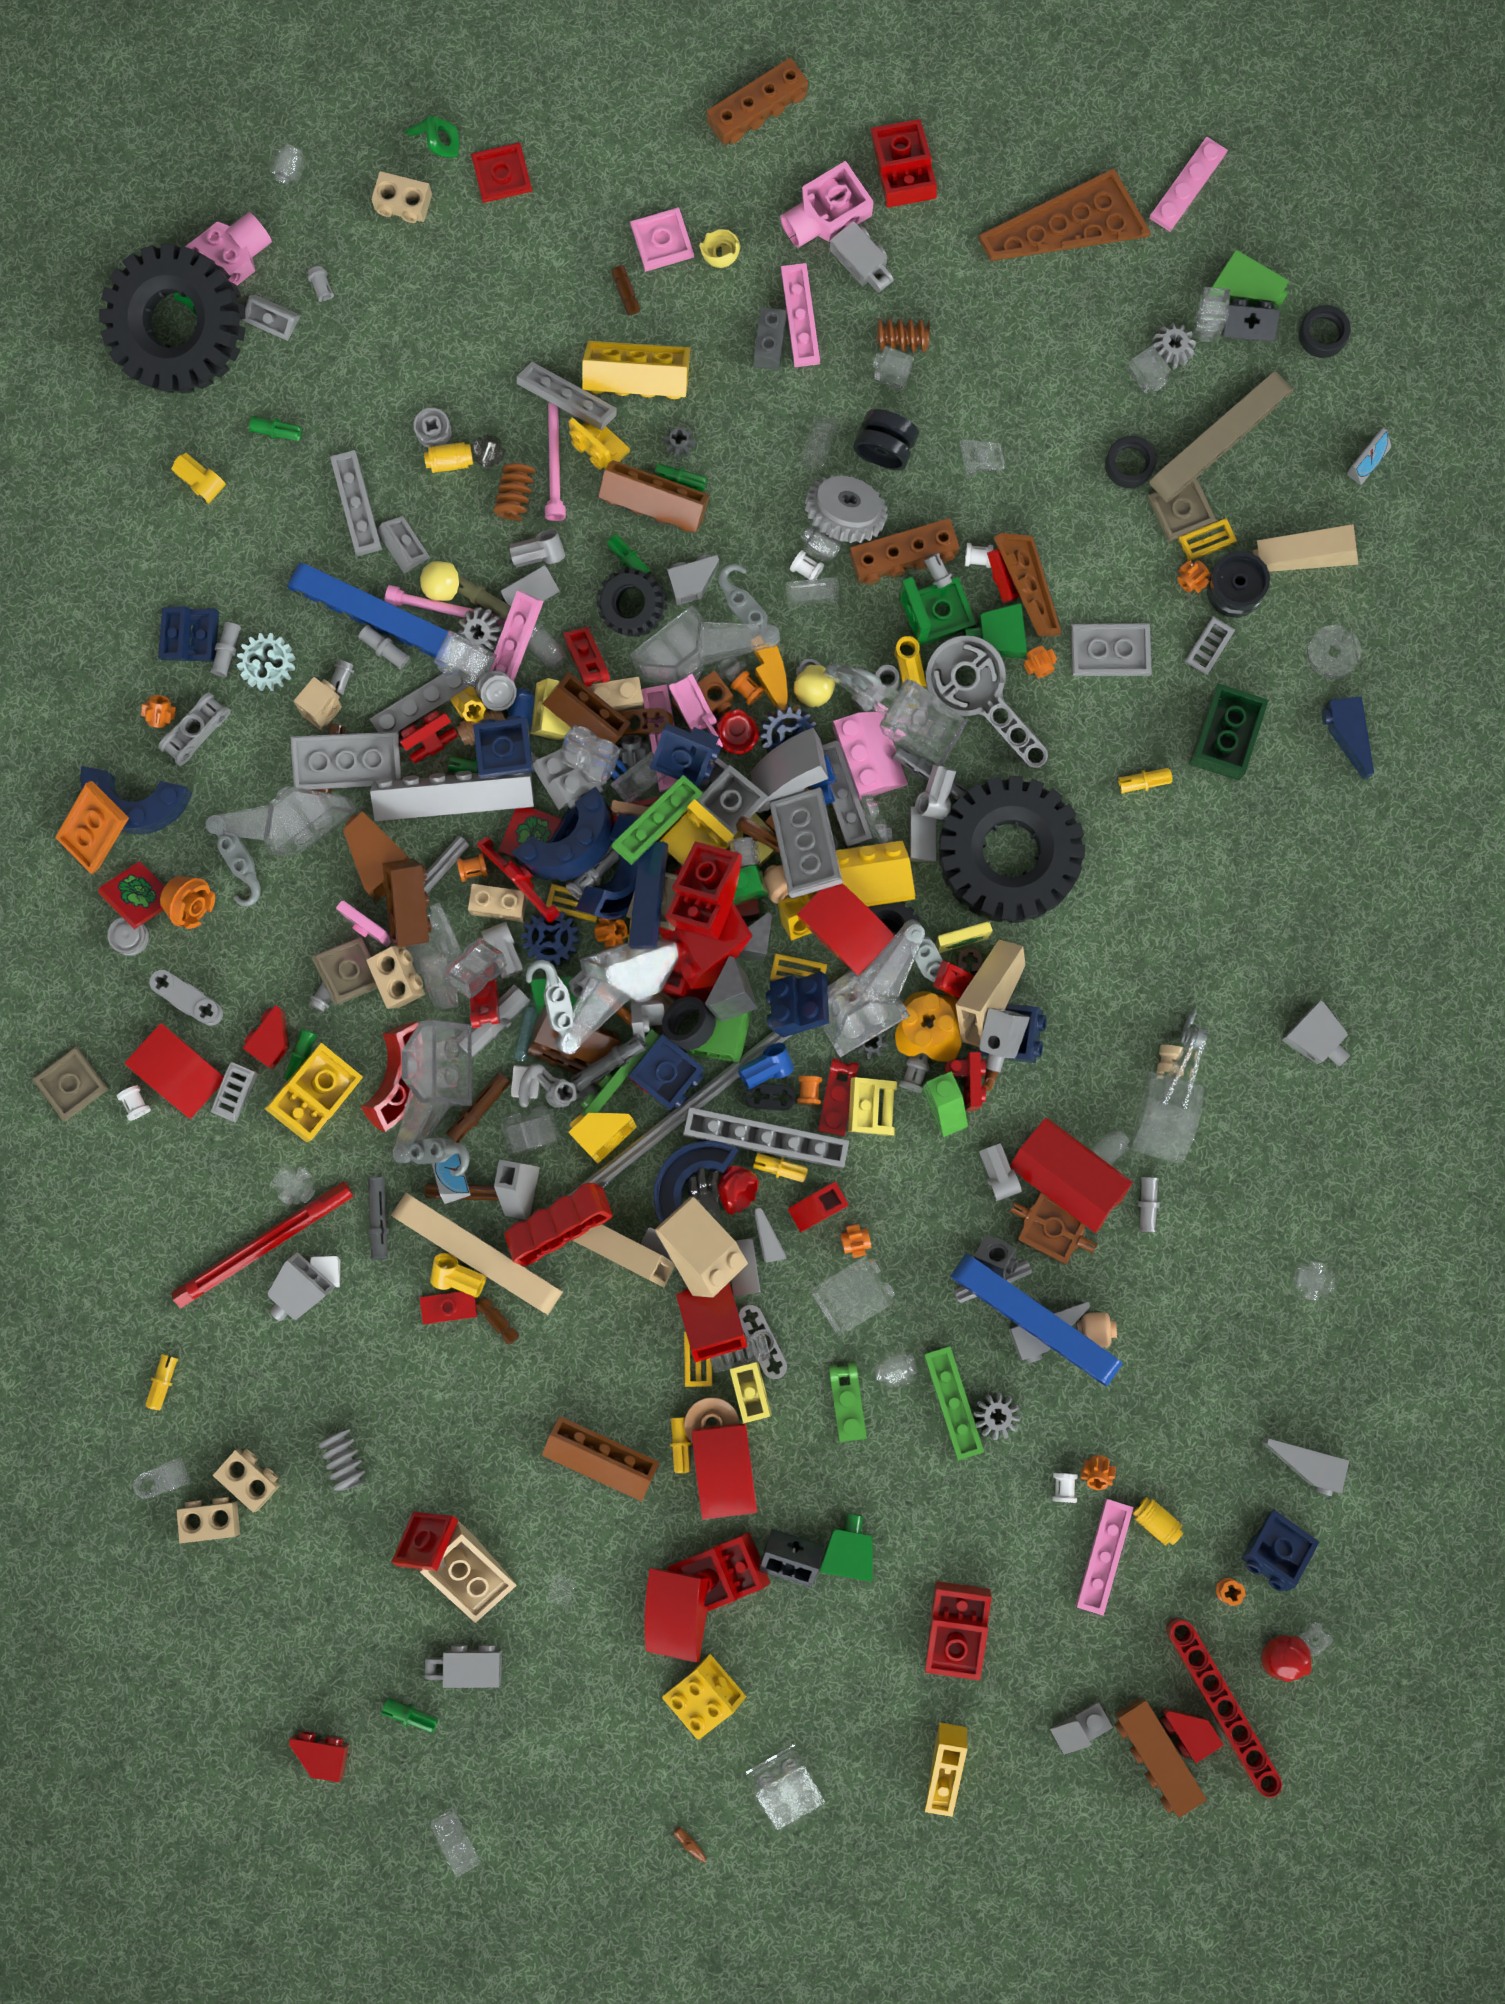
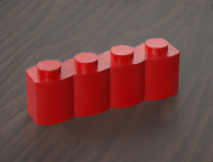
[504,1183,613,1267]

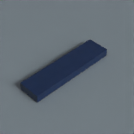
[628,841,668,949]

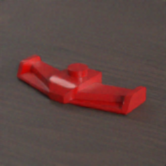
[477,837,560,923]

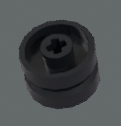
[853,409,919,470]
[1207,551,1270,618]

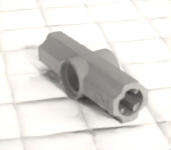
[457,985,531,1058]

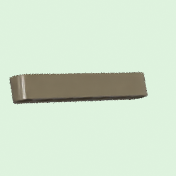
[1149,371,1294,502]

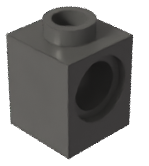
[974,1235,1018,1279]

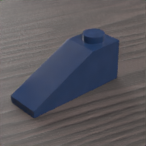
[1322,696,1374,779]

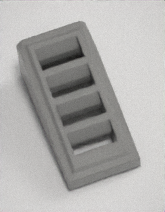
[1185,616,1235,675]
[211,1062,258,1123]
[754,1208,787,1263]

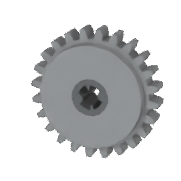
[805,475,888,543]

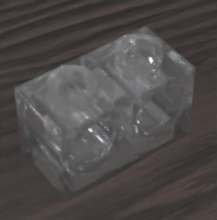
[1192,287,1230,342]

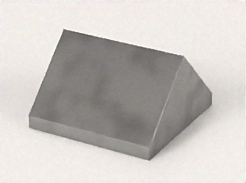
[737,912,772,961]
[705,956,758,1022]

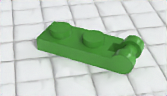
[828,1362,867,1442]

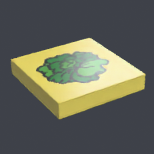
[934,922,992,953]

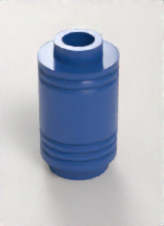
[507,689,535,735]

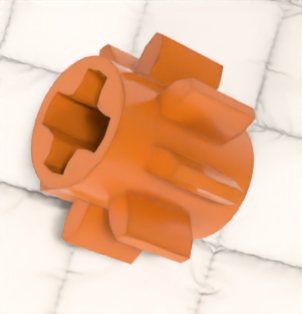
[1177,560,1210,593]
[1023,646,1058,678]
[141,695,176,728]
[594,918,627,948]
[840,1224,871,1258]
[1081,1455,1116,1490]

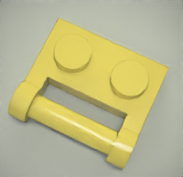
[848,1077,897,1136]

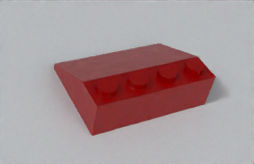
[659,865,752,989]

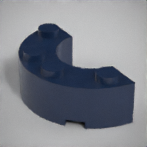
[80,766,192,834]
[511,786,614,881]
[575,814,657,919]
[653,1141,739,1223]

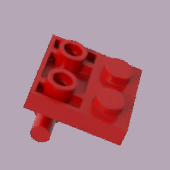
[398,710,459,764]
[944,1052,986,1111]

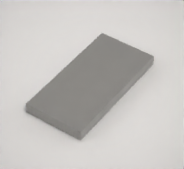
[290,732,401,790]
[769,787,843,898]

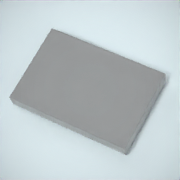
[1071,623,1151,676]

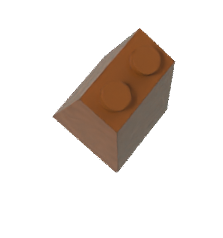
[343,811,409,903]

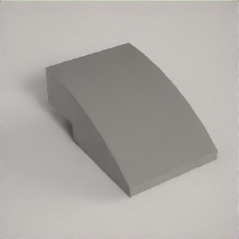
[750,728,828,813]
[697,757,769,835]

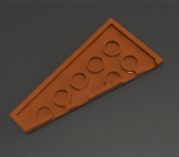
[978,168,1151,261]

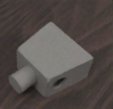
[1281,1000,1350,1066]
[979,1008,1030,1072]
[268,1252,336,1321]

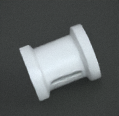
[965,543,993,568]
[790,550,824,584]
[117,1085,151,1121]
[1052,1473,1078,1503]

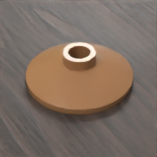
[684,1397,739,1444]

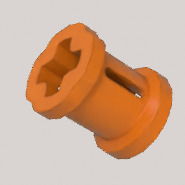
[731,671,766,706]
[457,853,488,882]
[797,1076,822,1105]
[1216,1578,1245,1606]

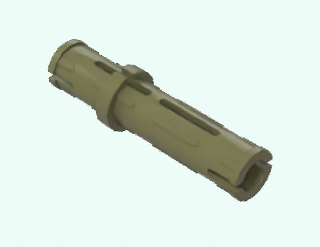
[457,575,511,621]

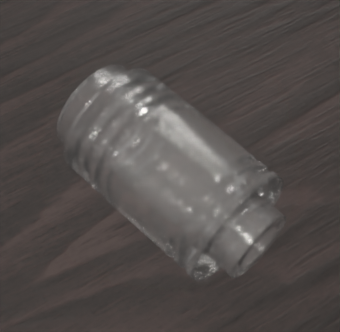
[527,623,568,670]
[1089,1129,1130,1165]

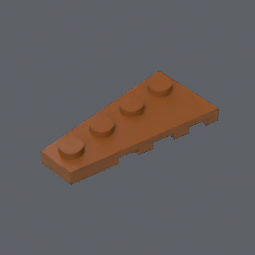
[994,533,1062,637]

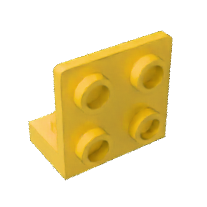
[568,417,630,470]
[660,799,734,865]
[662,1654,747,1740]

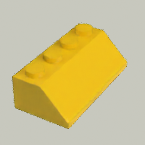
[582,341,690,399]
[804,841,915,907]
[569,1113,637,1164]

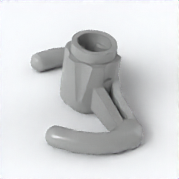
[518,1064,597,1108]

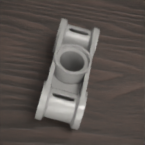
[158,692,231,766]
[150,970,223,1026]

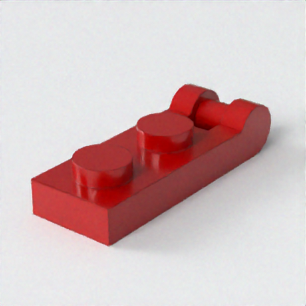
[563,627,610,687]
[467,961,500,1029]
[818,1058,859,1137]

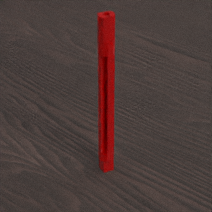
[171,1181,354,1309]

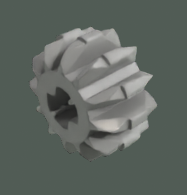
[1151,323,1196,370]
[458,607,503,653]
[973,1393,1021,1440]

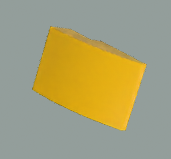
[265,1043,363,1143]

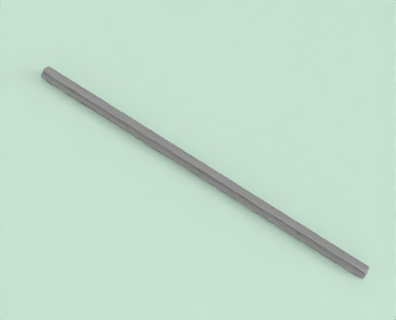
[567,964,874,1196]

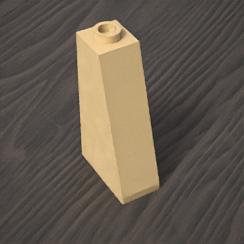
[1253,524,1358,572]
[956,940,1025,1047]
[573,1224,675,1287]

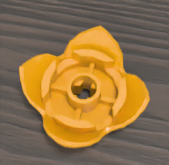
[895,991,962,1062]

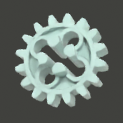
[237,633,296,691]

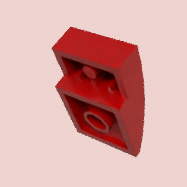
[871,119,937,208]
[665,841,742,939]
[797,883,896,976]
[124,1023,224,1119]
[691,1423,757,1520]
[667,1532,771,1612]
[644,1568,709,1663]
[925,1581,992,1681]

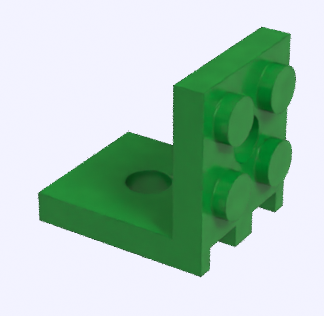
[899,577,976,647]

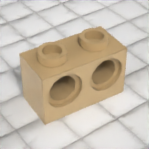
[371,171,432,223]
[294,677,342,731]
[468,884,527,922]
[366,946,425,1009]
[213,1449,281,1513]
[177,1497,240,1543]

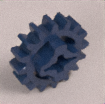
[759,704,818,753]
[521,911,580,967]

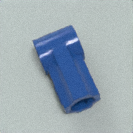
[738,1043,794,1090]

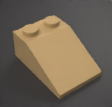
[655,1197,748,1297]
[419,1521,517,1623]

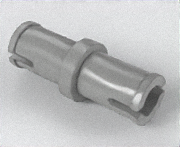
[211,622,241,677]
[358,625,410,670]
[1138,1177,1160,1232]

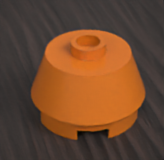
[160,876,215,929]

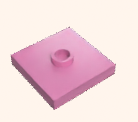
[630,207,694,272]
[336,901,392,947]

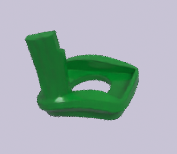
[405,115,460,158]

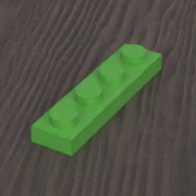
[612,775,703,865]
[579,1029,660,1117]
[924,1346,984,1461]

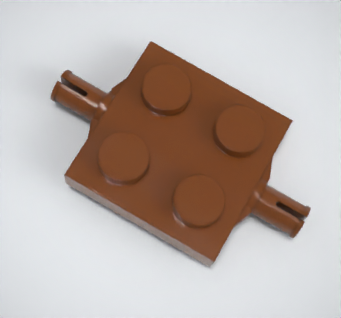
[1010,1192,1098,1265]

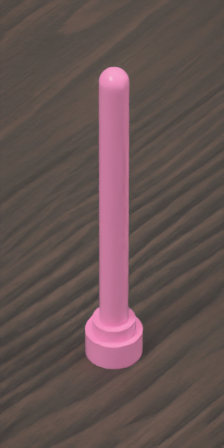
[545,402,566,521]
[385,585,506,626]

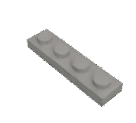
[517,362,617,431]
[330,450,382,556]
[370,664,473,734]
[822,740,872,848]

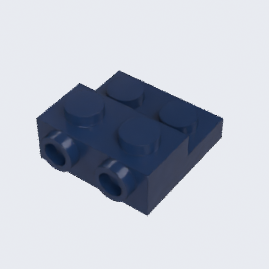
[473,716,533,779]
[650,723,721,788]
[766,971,829,1038]
[979,1004,1047,1063]
[628,1034,704,1110]
[1241,1509,1319,1592]

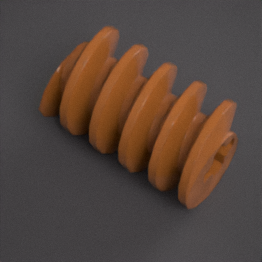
[877,318,930,353]
[493,463,536,522]

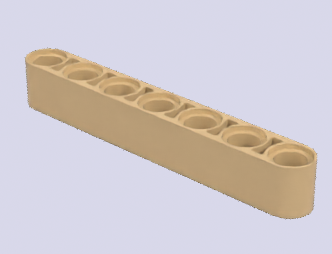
[391,1192,563,1315]

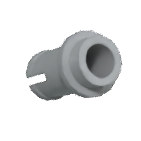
[308,266,334,302]
[924,553,952,589]
[330,660,354,695]
[309,982,331,1012]

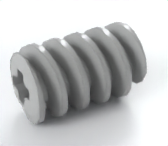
[319,1429,368,1491]

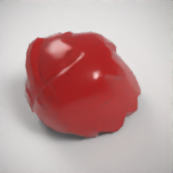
[713,709,759,755]
[716,1166,759,1215]
[1261,1635,1312,1682]

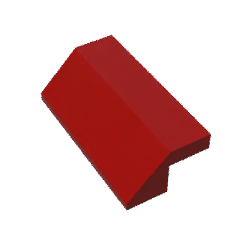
[1010,1117,1133,1233]

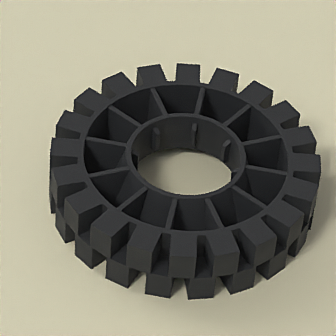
[99,244,246,394]
[938,776,1085,923]

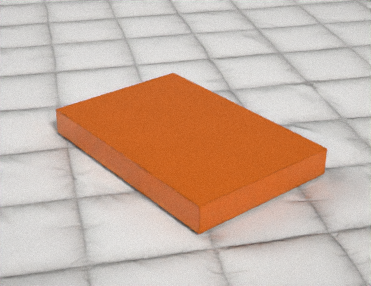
[55,781,129,874]

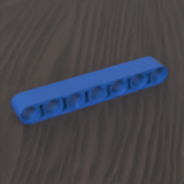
[287,562,460,663]
[950,1253,1123,1387]

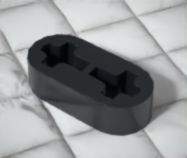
[745,1084,796,1111]

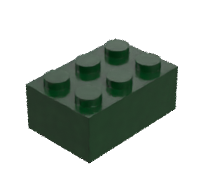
[1189,683,1269,781]

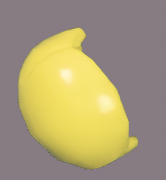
[699,229,740,268]
[420,561,459,601]
[794,665,835,708]

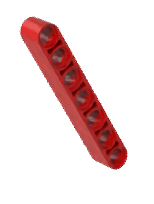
[1166,1618,1282,1798]

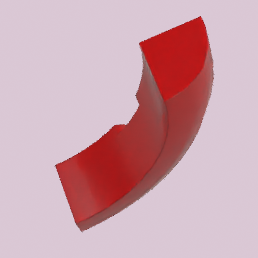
[361,1022,426,1132]

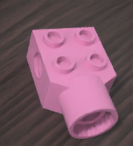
[780,161,873,248]
[185,212,272,285]

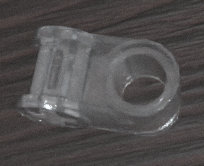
[729,837,761,867]
[133,1457,191,1499]

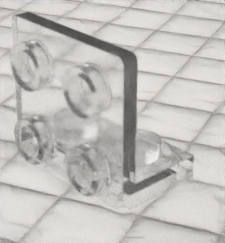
[405,902,464,975]
[745,1745,825,1830]

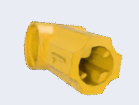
[171,453,226,504]
[894,636,927,692]
[450,685,486,723]
[430,1253,487,1298]

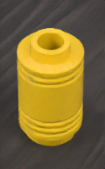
[424,442,473,473]
[1132,1497,1183,1546]

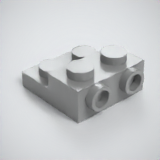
[533,742,608,810]

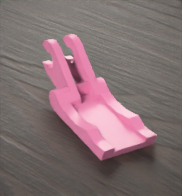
[669,674,723,747]

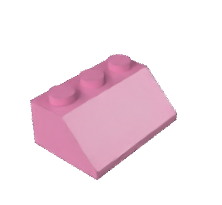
[832,711,908,801]

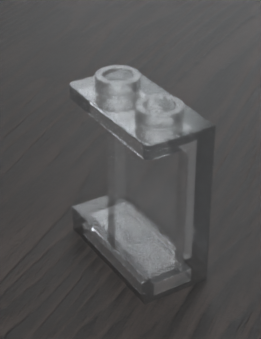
[809,1256,895,1337]

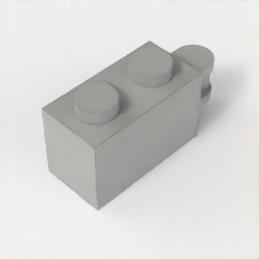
[830,221,894,293]
[425,1644,502,1688]

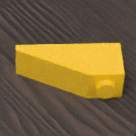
[925,1722,967,1817]

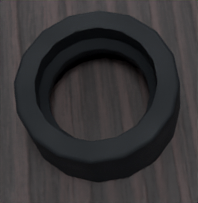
[1298,305,1351,358]
[1105,436,1156,488]
[662,996,716,1050]

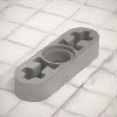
[739,1305,787,1379]

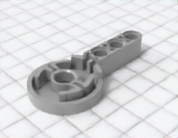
[926,636,1048,768]

